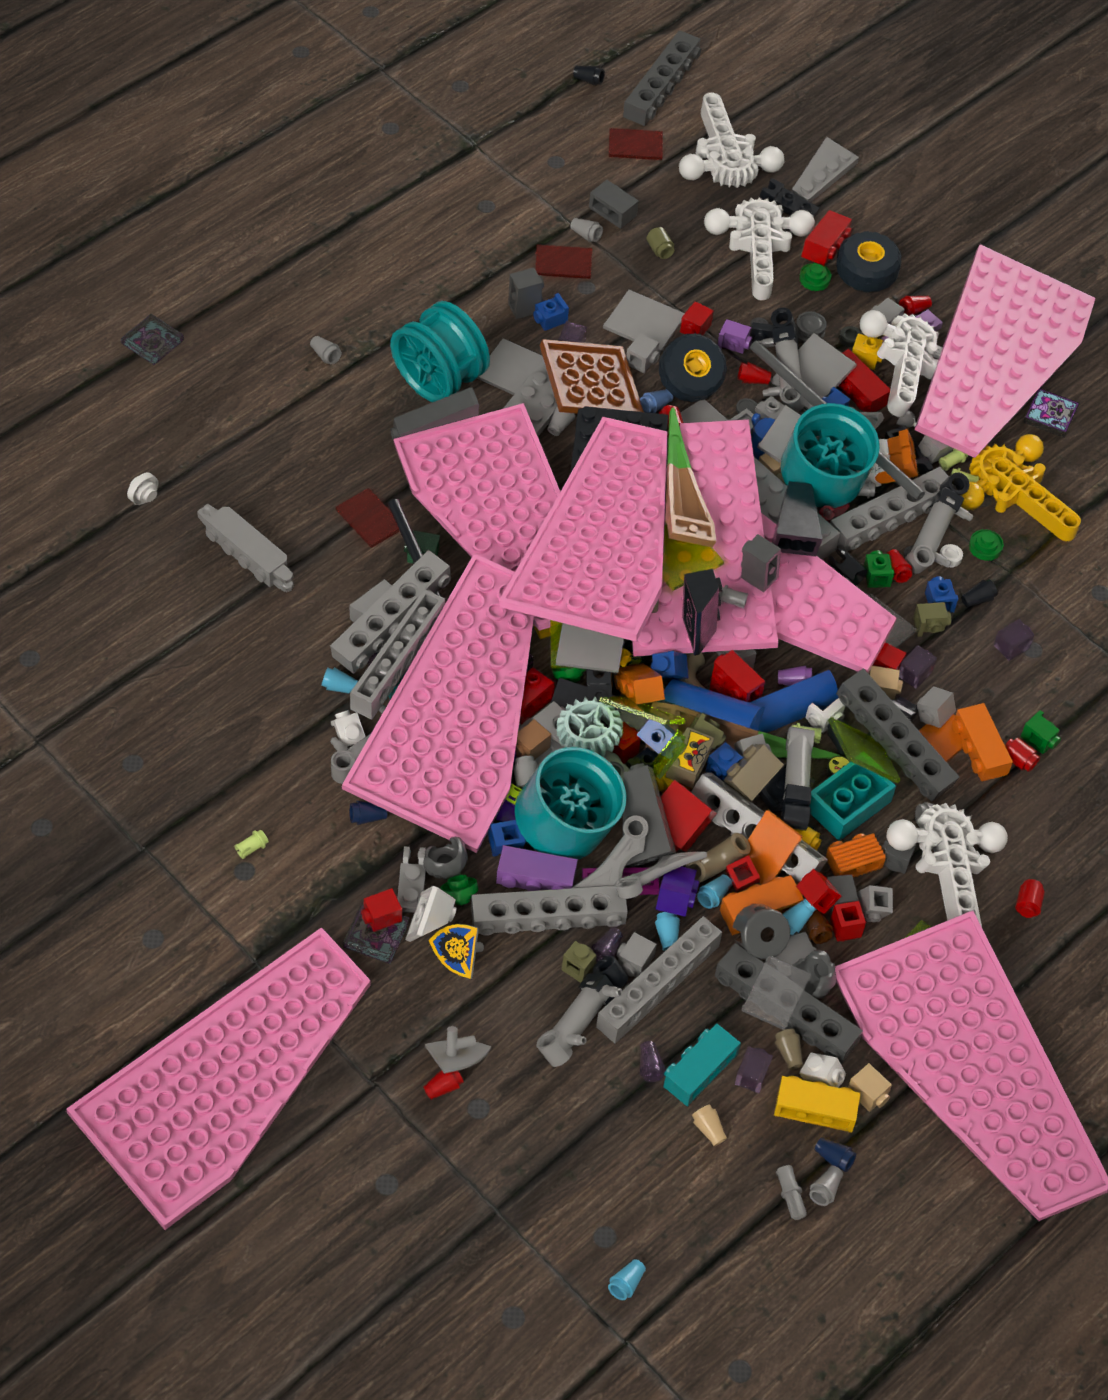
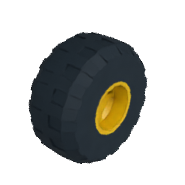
[836,231,902,293]
[658,333,727,402]

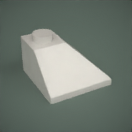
[405,886,456,941]

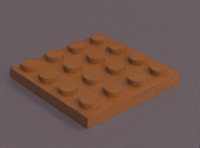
[540,339,643,414]

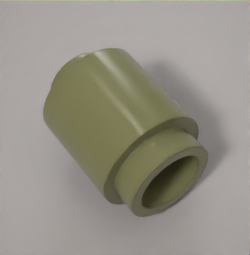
[646,227,675,259]

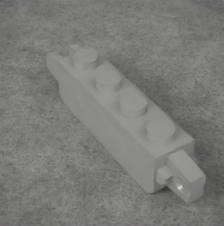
[197,504,294,593]

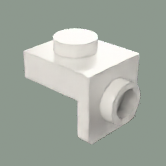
[806,698,845,733]
[331,710,366,747]
[800,1053,846,1088]

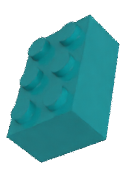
[809,754,896,841]

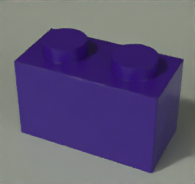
[656,867,699,916]

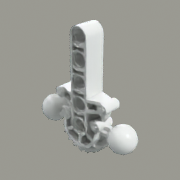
[679,93,784,188]
[704,197,815,300]
[859,310,943,417]
[886,803,1008,927]

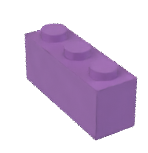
[496,845,578,891]

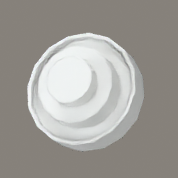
[127,472,159,505]

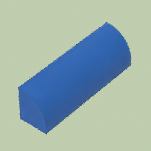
[749,670,839,733]
[663,679,765,731]

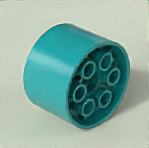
[780,403,880,508]
[515,747,626,859]

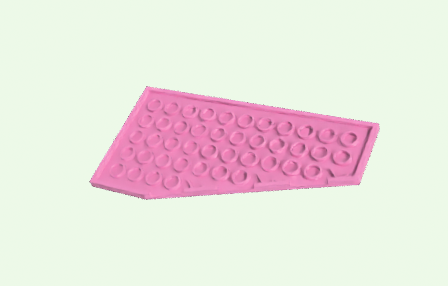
[914,244,1095,458]
[393,403,563,631]
[499,417,667,642]
[632,419,778,656]
[761,513,896,673]
[342,553,534,853]
[835,911,1108,1221]
[66,927,371,1230]

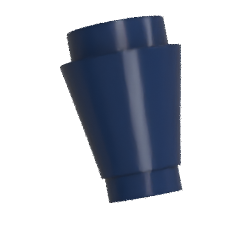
[349,800,387,825]
[814,1137,856,1172]

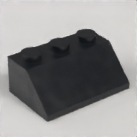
[682,569,722,656]

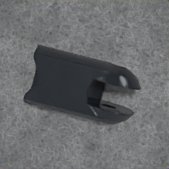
[828,548,868,586]

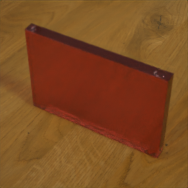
[609,128,663,160]
[535,245,592,279]
[335,488,399,548]

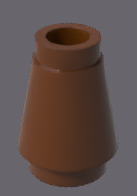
[807,909,833,944]

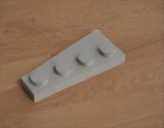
[792,137,859,202]

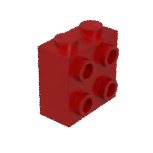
[710,650,765,702]
[661,780,717,852]

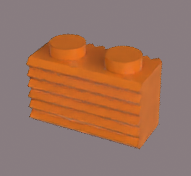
[826,833,886,878]

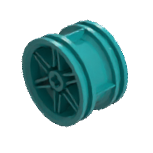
[391,301,490,402]

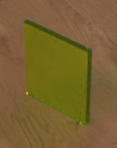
[662,524,724,591]
[599,696,686,725]
[828,717,901,783]

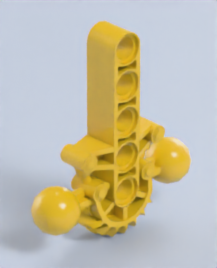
[961,434,1081,541]

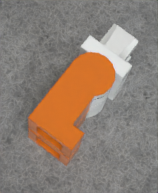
[857,429,918,487]

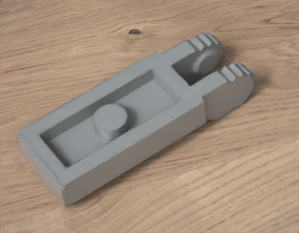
[397,846,426,913]

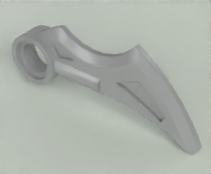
[572,815,648,888]
[615,852,707,899]

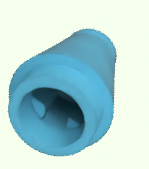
[321,667,358,693]
[697,875,732,909]
[782,898,816,935]
[655,912,680,951]
[608,1259,646,1300]

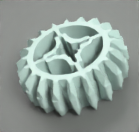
[556,697,623,757]

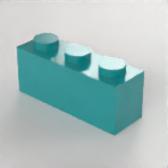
[663,1024,741,1107]

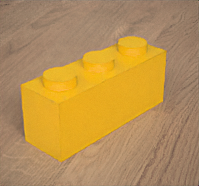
[774,1076,861,1132]

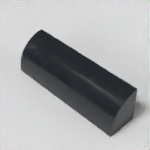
[550,678,651,732]

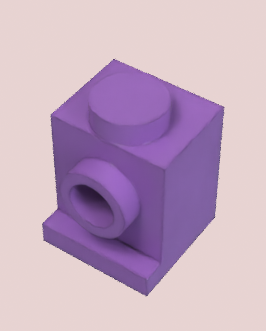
[718,319,753,354]

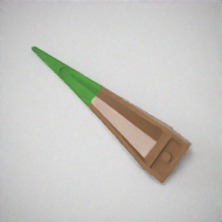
[665,408,716,547]
[645,702,840,759]

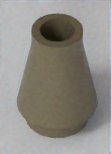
[774,1029,804,1070]

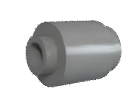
[513,756,541,790]

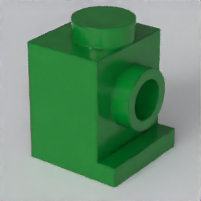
[864,550,894,588]
[1021,710,1061,754]

